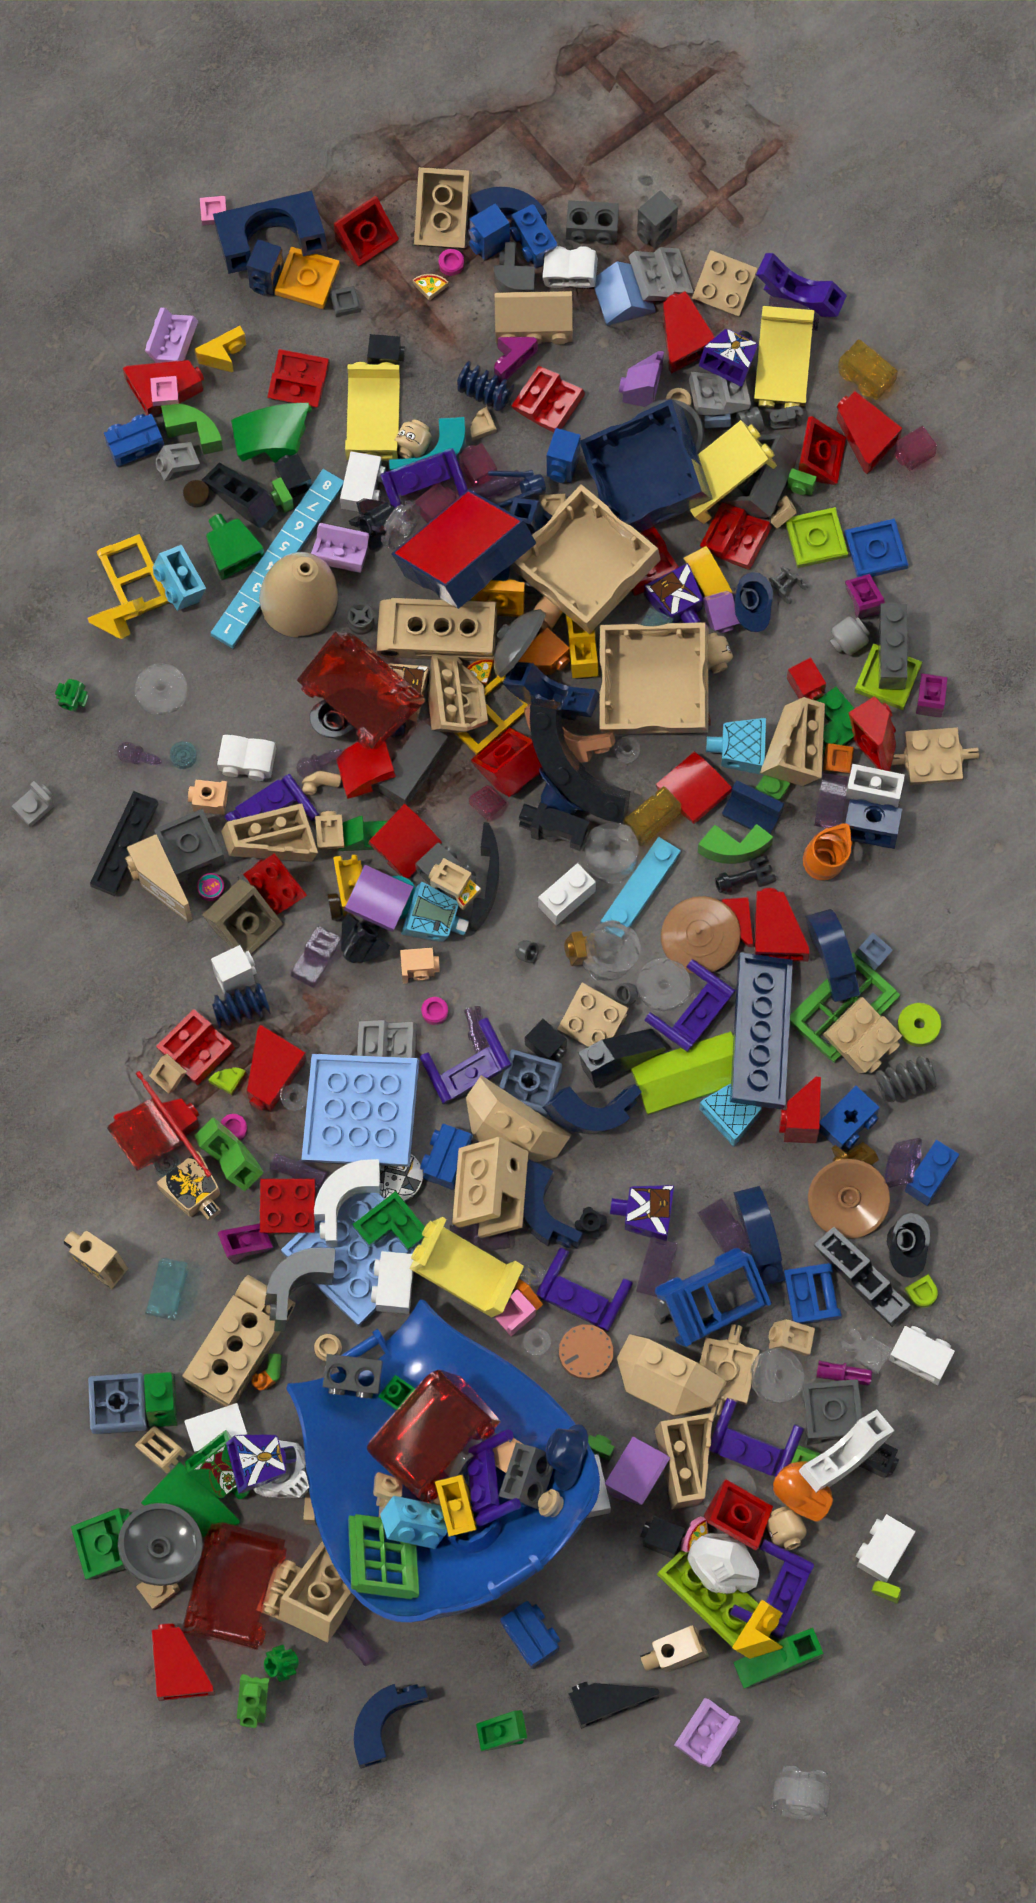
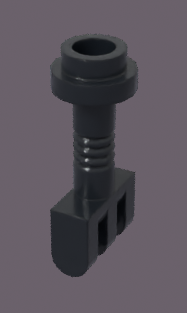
[715,855,777,894]

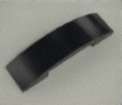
[471,822,499,932]

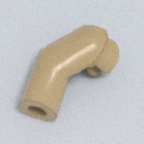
[302,771,341,795]

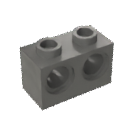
[637,190,678,249]
[566,200,619,244]
[323,1354,383,1399]
[499,1443,553,1510]

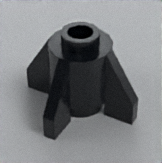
[349,498,397,550]
[341,913,390,963]

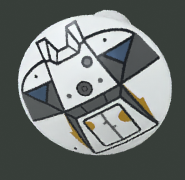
[379,1154,423,1201]

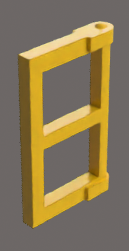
[97,534,170,619]
[455,675,528,755]

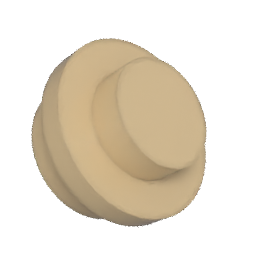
[314,1334,342,1362]
[538,1489,564,1517]

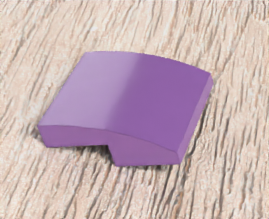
[344,865,413,932]

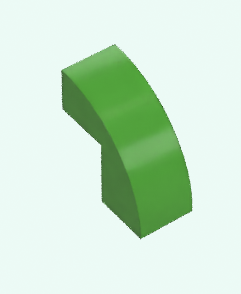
[161,404,223,455]
[697,824,773,864]
[194,1117,264,1191]

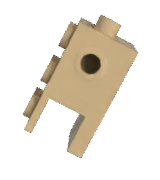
[452,1137,528,1238]

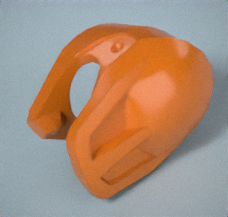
[803,823,852,880]
[773,1461,834,1521]

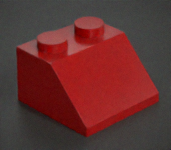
[849,696,896,771]
[470,728,542,797]
[779,1076,821,1144]

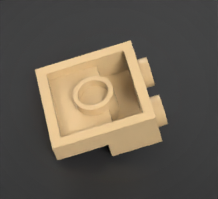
[823,997,902,1074]

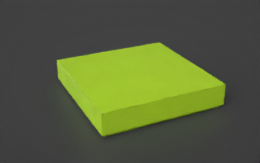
[785,507,848,568]
[854,643,922,710]

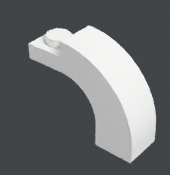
[314,1159,380,1247]
[799,1410,894,1492]

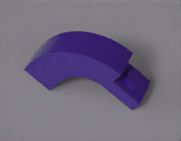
[756,253,847,317]

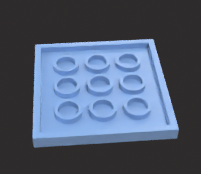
[301,1054,419,1167]
[281,1193,422,1327]

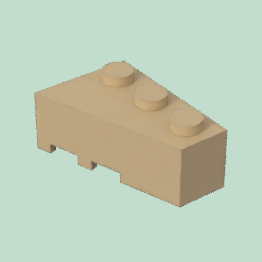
[760,697,825,786]
[221,803,318,862]
[655,1413,714,1510]

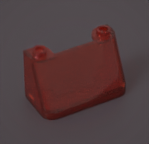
[297,631,425,750]
[367,1370,501,1503]
[182,1522,287,1650]

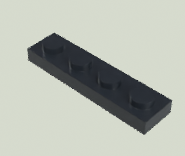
[90,791,158,896]

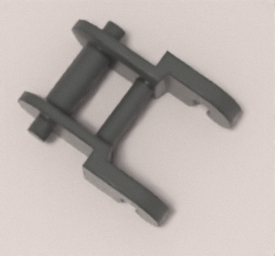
[769,406,803,429]
[769,566,808,604]

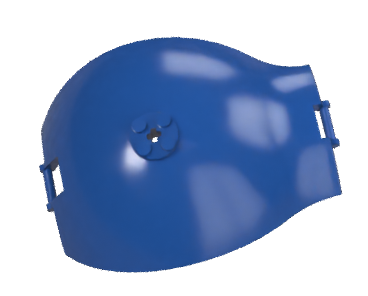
[286,1299,600,1622]

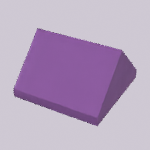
[605,1437,670,1505]

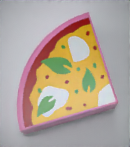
[681,1516,708,1552]

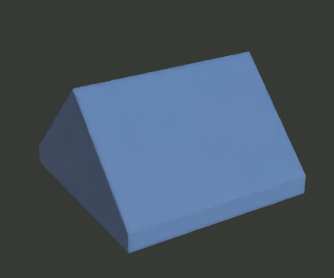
[594,261,656,326]

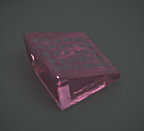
[469,785,506,821]

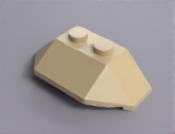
[427,654,488,733]
[466,1075,571,1162]
[617,1334,726,1416]

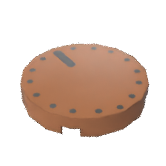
[559,1324,613,1380]

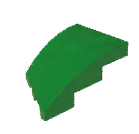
[231,403,312,463]
[141,1462,241,1538]

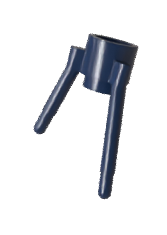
[488,470,546,508]

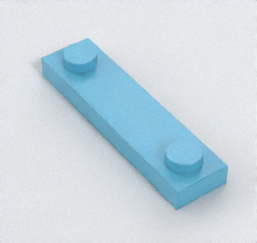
[600,837,681,938]

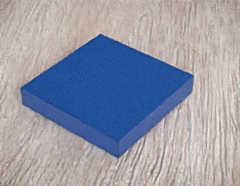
[844,518,909,577]

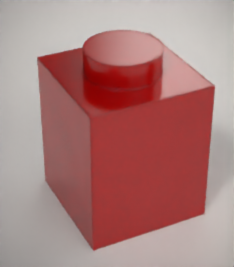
[787,657,826,701]

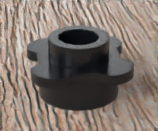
[575,1207,607,1239]

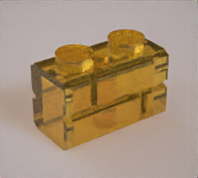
[838,339,898,400]
[624,786,681,847]

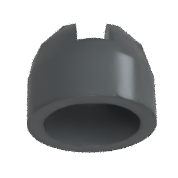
[515,940,539,963]
[615,983,639,1005]

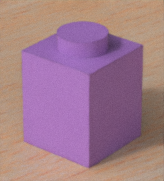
[702,591,739,633]

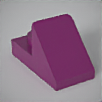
[494,337,538,383]
[845,574,885,619]
[916,673,948,717]
[218,1223,273,1264]

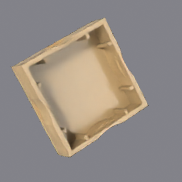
[512,484,661,634]
[600,623,709,734]

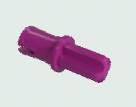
[816,1360,872,1386]

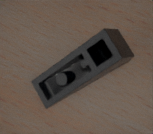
[202,462,278,528]
[578,1028,666,1088]
[568,1682,660,1729]

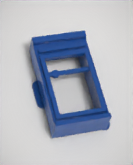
[655,1248,771,1347]

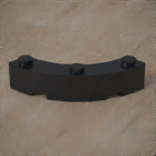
[530,698,630,824]

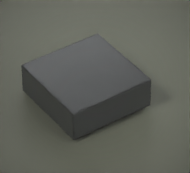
[330,286,361,318]

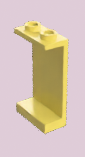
[754,306,814,409]
[345,362,400,461]
[690,420,777,524]
[409,1217,524,1318]

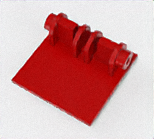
[243,853,307,915]
[260,1179,316,1233]

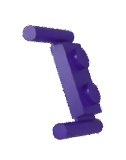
[380,448,468,523]
[225,774,320,859]
[644,959,736,1052]
[419,1018,511,1104]
[536,1248,633,1332]
[709,1398,804,1477]
[468,1429,521,1527]
[730,1539,814,1639]

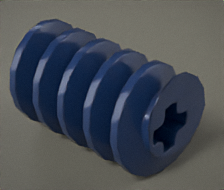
[457,360,514,411]
[212,983,271,1029]

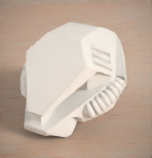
[254,1440,310,1498]
[688,1533,760,1594]

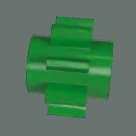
[55,679,89,711]
[264,1644,299,1682]

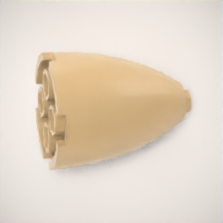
[259,552,338,638]

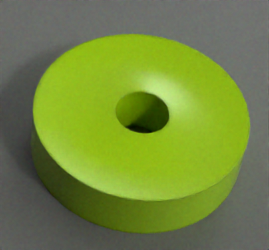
[897,1003,941,1047]

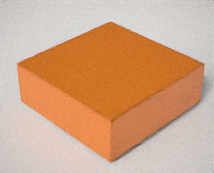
[823,744,854,773]

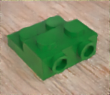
[71,1508,132,1580]

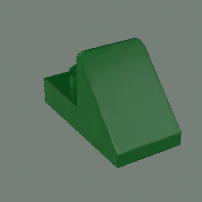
[338,816,387,851]
[476,1710,527,1752]

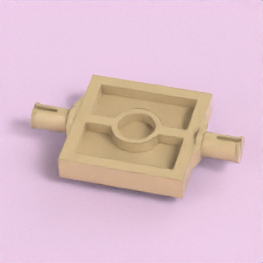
[892,727,979,785]
[699,1324,759,1417]

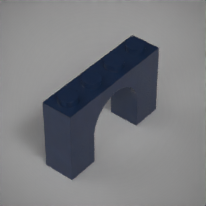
[213,190,328,274]

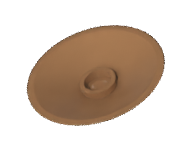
[661,896,740,974]
[808,1159,890,1239]

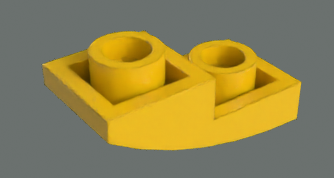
[683,546,732,597]

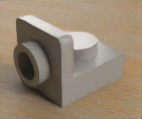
[156,442,200,480]
[11,781,54,827]

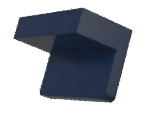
[722,780,784,835]

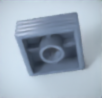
[499,1049,562,1117]
[88,1373,147,1434]

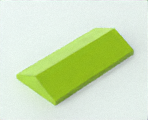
[631,1031,734,1115]
[657,1551,759,1652]

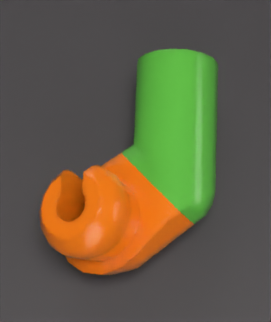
[251,1354,282,1390]

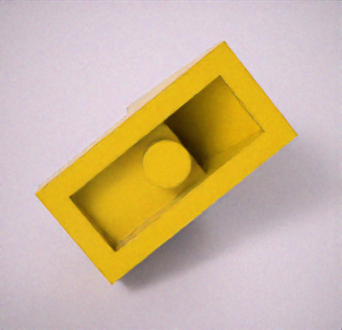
[195,326,246,372]
[88,597,146,639]
[435,1474,477,1536]
[732,1600,783,1659]

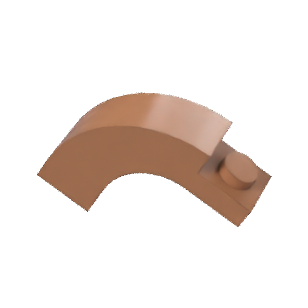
[524,700,616,762]

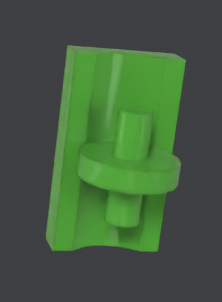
[237,1674,269,1728]

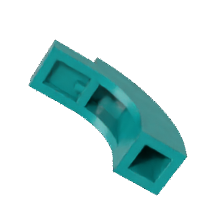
[389,417,465,471]

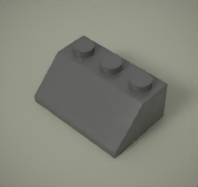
[717,434,800,518]

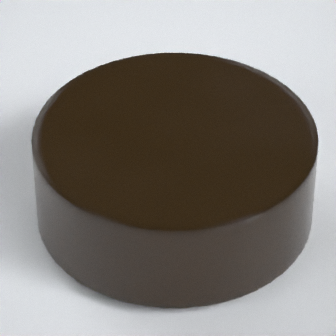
[183,480,209,507]
[327,893,342,920]

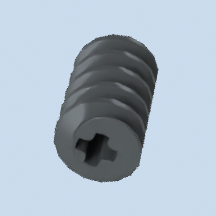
[876,1056,936,1102]

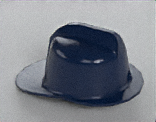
[732,572,773,632]
[539,767,584,815]
[546,1424,588,1491]

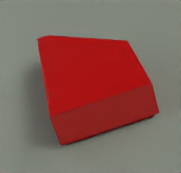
[722,897,753,947]

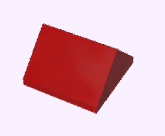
[334,196,399,267]
[799,416,846,485]
[703,1479,773,1550]

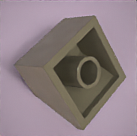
[202,879,283,954]

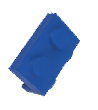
[510,205,557,269]

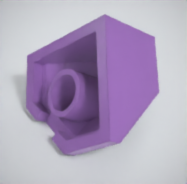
[619,351,664,407]

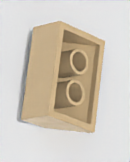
[495,291,573,345]

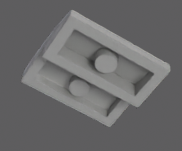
[629,247,694,301]
[689,372,751,415]
[357,1020,417,1058]

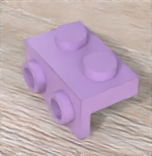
[145,308,198,363]
[311,523,369,573]
[674,1698,740,1768]

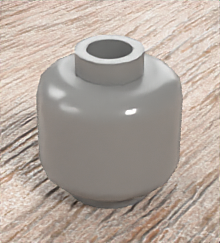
[830,616,870,655]

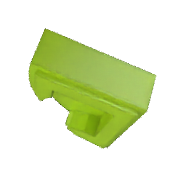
[209,1067,246,1095]

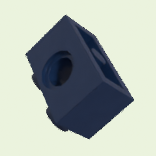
[247,239,284,296]
[845,799,902,849]

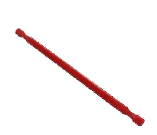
[135,1071,212,1177]

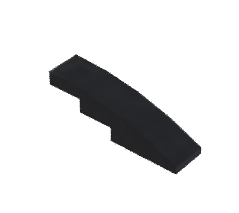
[814,1227,912,1327]

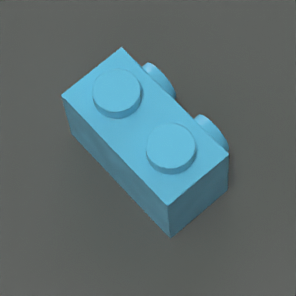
[152,545,206,611]
[380,1496,447,1549]

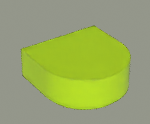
[905,1274,938,1308]
[871,1581,901,1604]

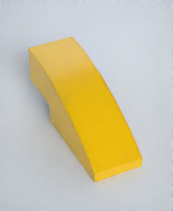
[566,615,598,678]

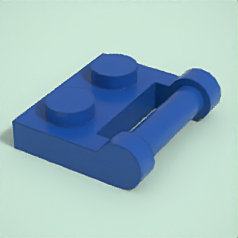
[784,1263,842,1324]

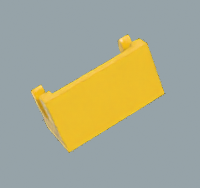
[333,855,362,916]

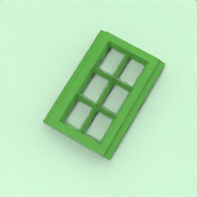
[790,952,900,1063]
[348,1514,419,1599]

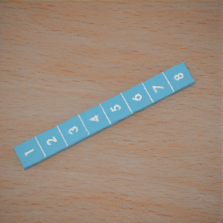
[211,469,344,649]

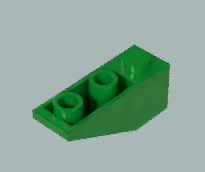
[733,1627,824,1689]

